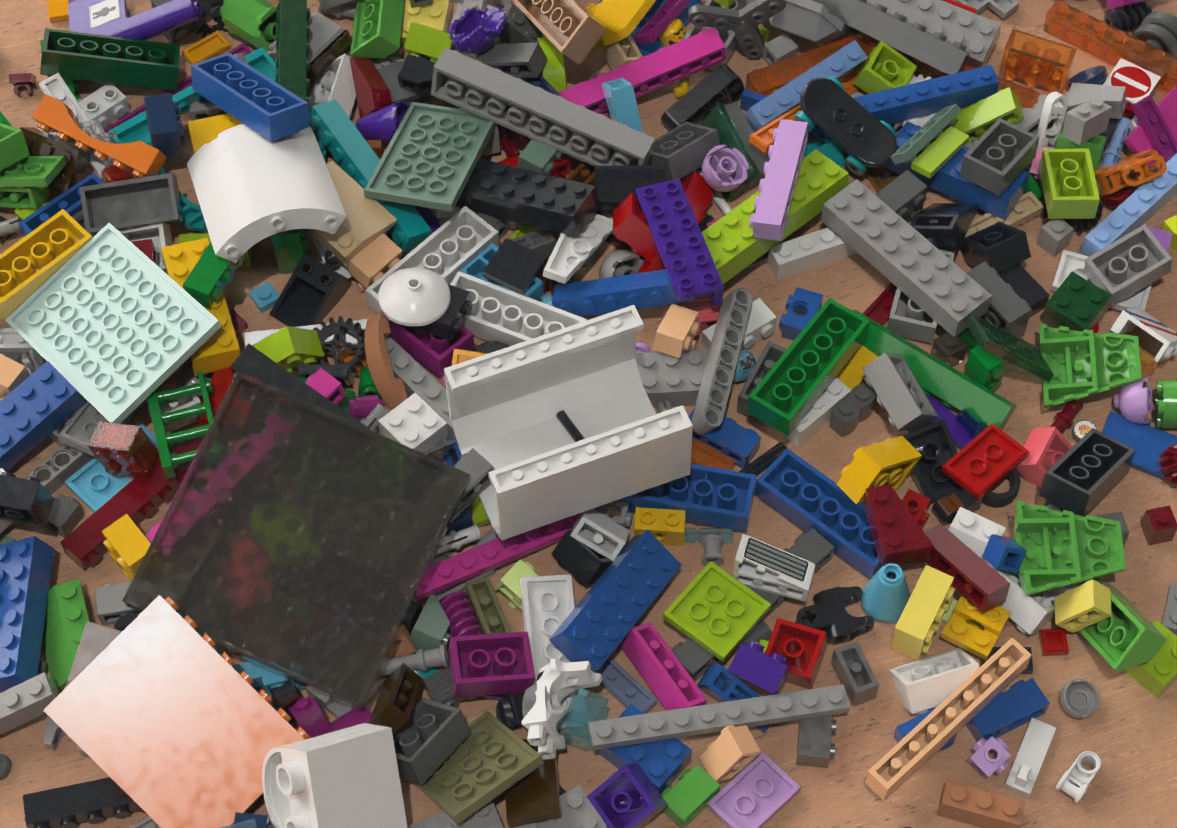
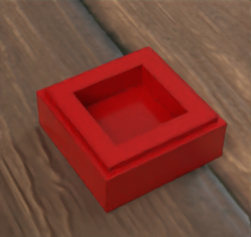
[1038,628,1069,656]

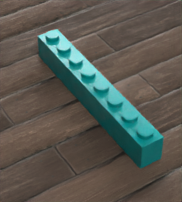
[309,99,432,253]

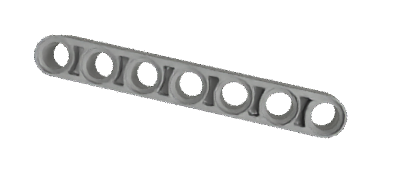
[691,287,753,435]

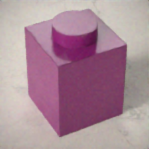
[288,695,331,739]

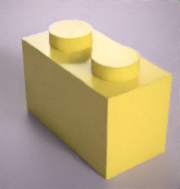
[1054,580,1112,633]

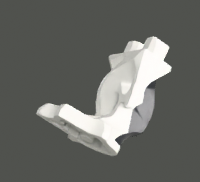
[521,659,602,760]

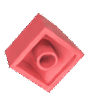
[1016,427,1072,488]

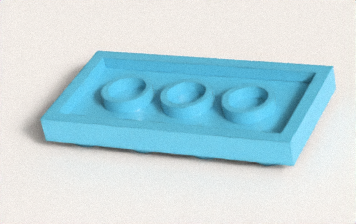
[64,421,160,513]

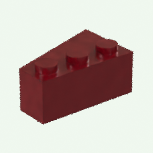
[863,484,934,567]

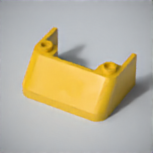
[587,0,656,53]

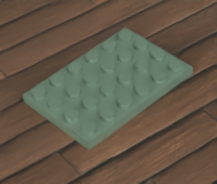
[364,102,497,212]

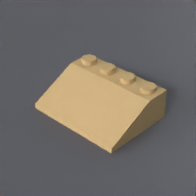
[306,160,398,268]

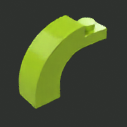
[537,37,566,92]

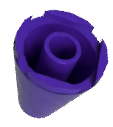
[355,101,411,144]

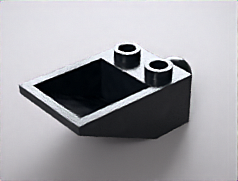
[910,203,978,251]
[269,250,351,327]

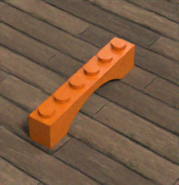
[32,94,167,178]

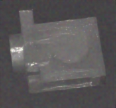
[79,119,117,150]

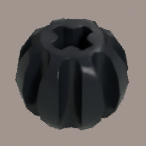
[496,693,524,730]

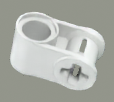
[1055,751,1101,804]

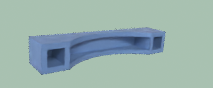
[745,40,868,132]

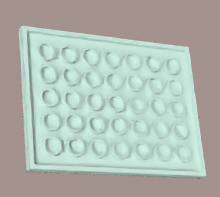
[5,223,222,428]

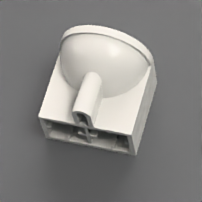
[262,723,408,828]

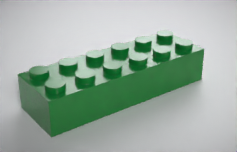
[747,298,870,436]

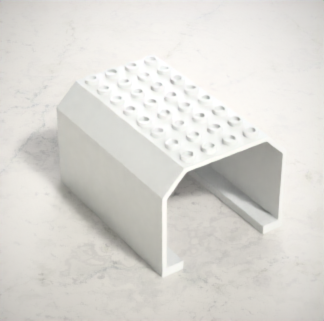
[444,305,693,540]

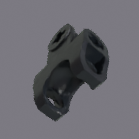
[795,586,875,645]

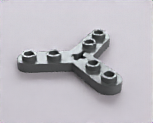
[688,0,786,59]

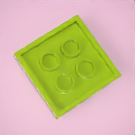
[663,561,771,662]

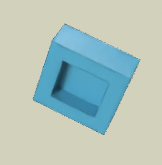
[249,281,279,313]

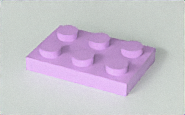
[707,752,801,828]

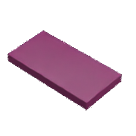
[1123,86,1177,172]

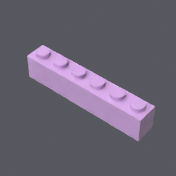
[749,119,808,241]

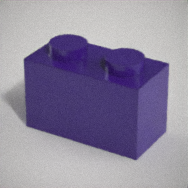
[728,640,792,694]

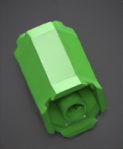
[220,0,276,52]

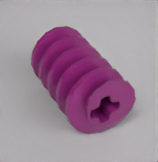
[439,591,483,637]

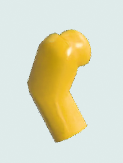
[673,76,689,98]

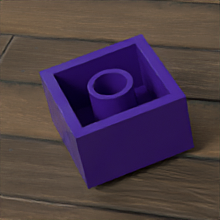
[587,763,668,828]

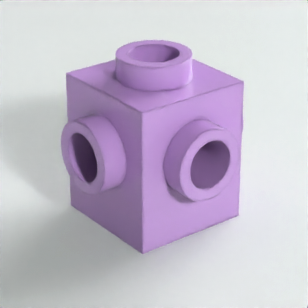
[967,736,1011,779]

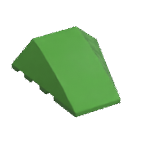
[1039,323,1142,408]
[1014,500,1126,596]

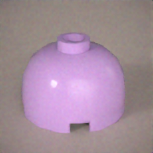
[702,145,749,192]
[1115,376,1153,425]

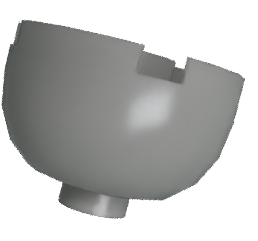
[599,250,643,279]

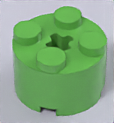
[1155,380,1177,428]

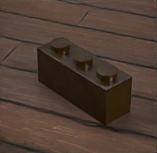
[369,663,423,735]

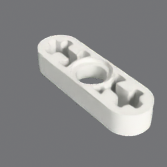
[1036,92,1068,149]

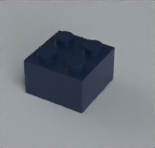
[144,93,185,159]

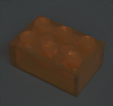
[998,29,1077,94]

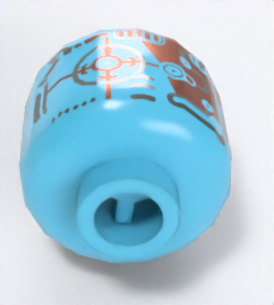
[732,349,758,382]

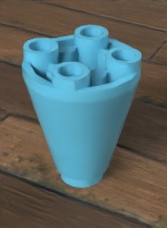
[860,563,911,624]

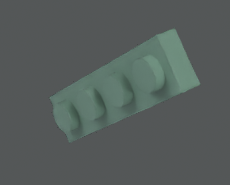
[890,104,961,164]

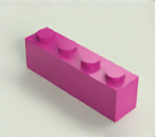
[621,622,707,711]

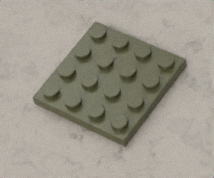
[414,711,544,824]

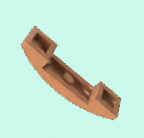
[364,311,407,409]

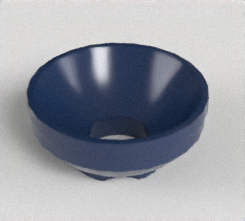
[1067,66,1108,87]

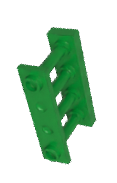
[147,370,227,479]

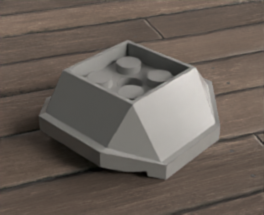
[769,0,851,46]

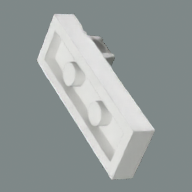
[1004,718,1056,798]

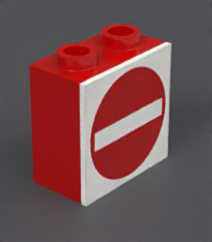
[1103,58,1161,119]

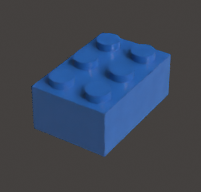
[597,703,692,795]

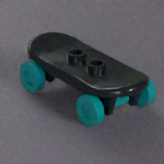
[793,76,897,176]

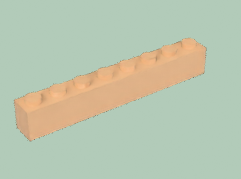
[865,638,1031,801]

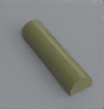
[464,576,512,635]

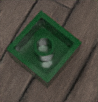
[1042,271,1112,331]

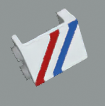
[1110,306,1177,362]

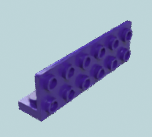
[635,179,724,306]

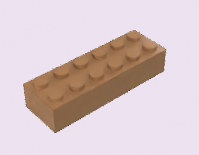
[512,0,607,64]

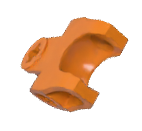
[1094,149,1167,195]

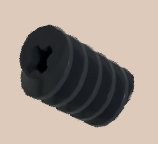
[1104,1,1152,37]

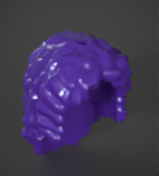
[448,7,507,55]

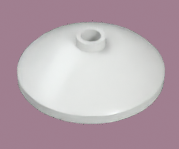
[378,268,451,326]

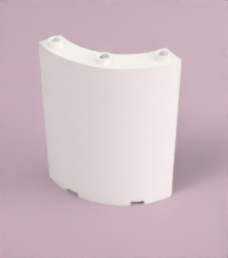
[187,123,346,263]

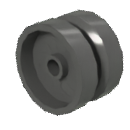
[1130,11,1177,68]

